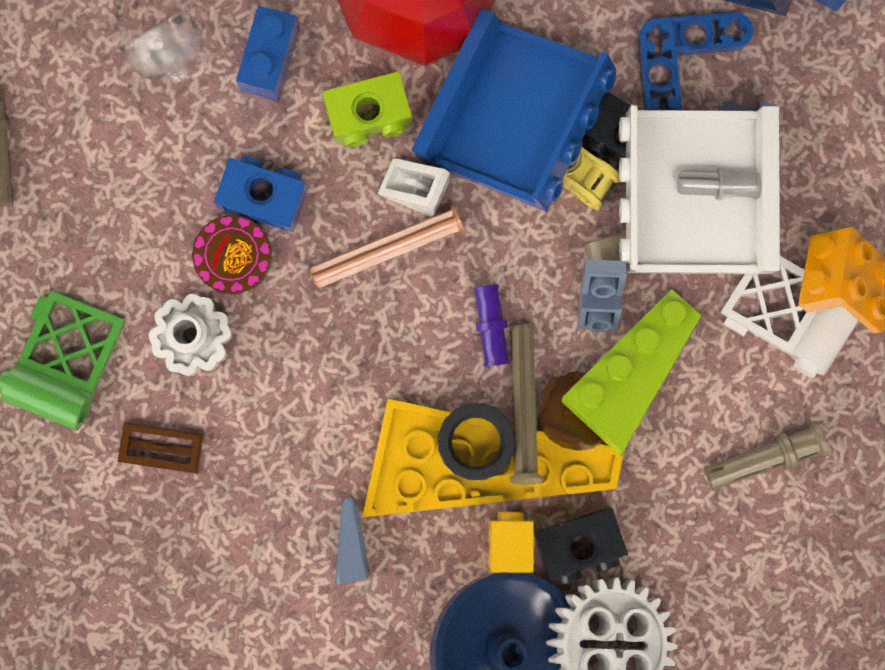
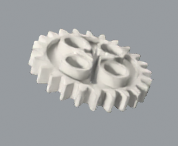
[547,578,677,670]

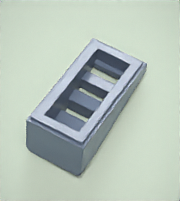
[335,497,370,585]

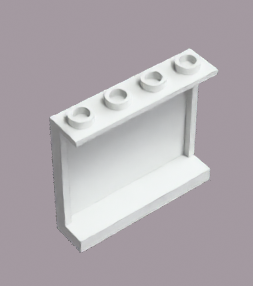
[619,105,780,274]

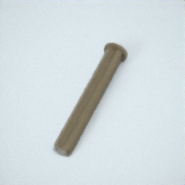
[510,325,543,485]

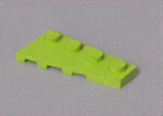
[562,289,702,456]

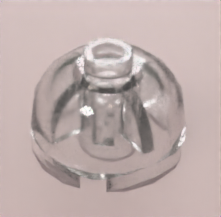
[119,9,201,84]

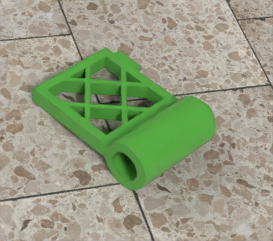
[0,291,126,430]

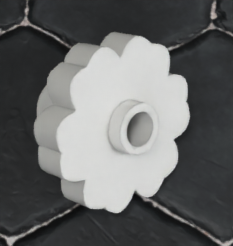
[149,294,233,376]

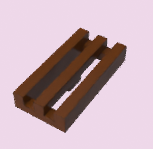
[117,422,205,474]

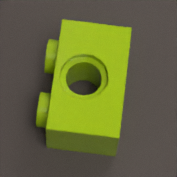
[322,71,412,148]

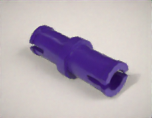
[473,284,510,367]

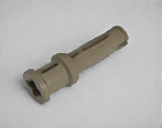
[704,422,830,491]

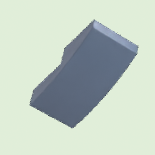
[578,259,627,332]

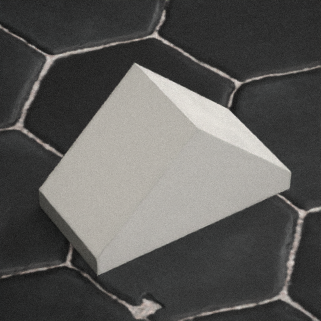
[378,158,450,217]

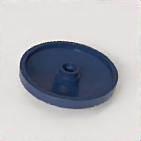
[430,572,589,670]

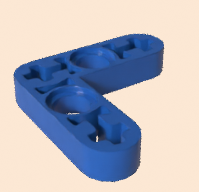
[638,12,754,111]

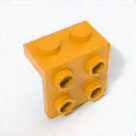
[798,227,885,333]

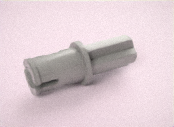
[677,168,761,200]

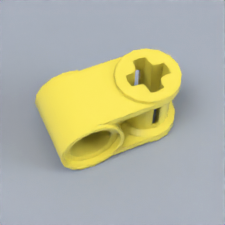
[563,147,620,210]

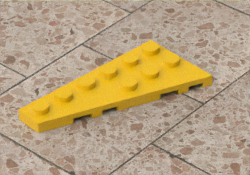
[362,399,624,518]

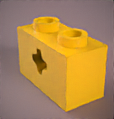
[488,511,533,573]

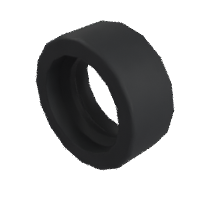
[438,403,515,480]

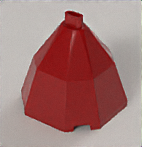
[337,0,495,67]

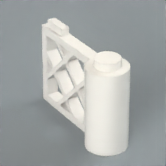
[721,256,859,378]

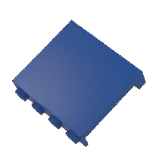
[411,8,616,212]

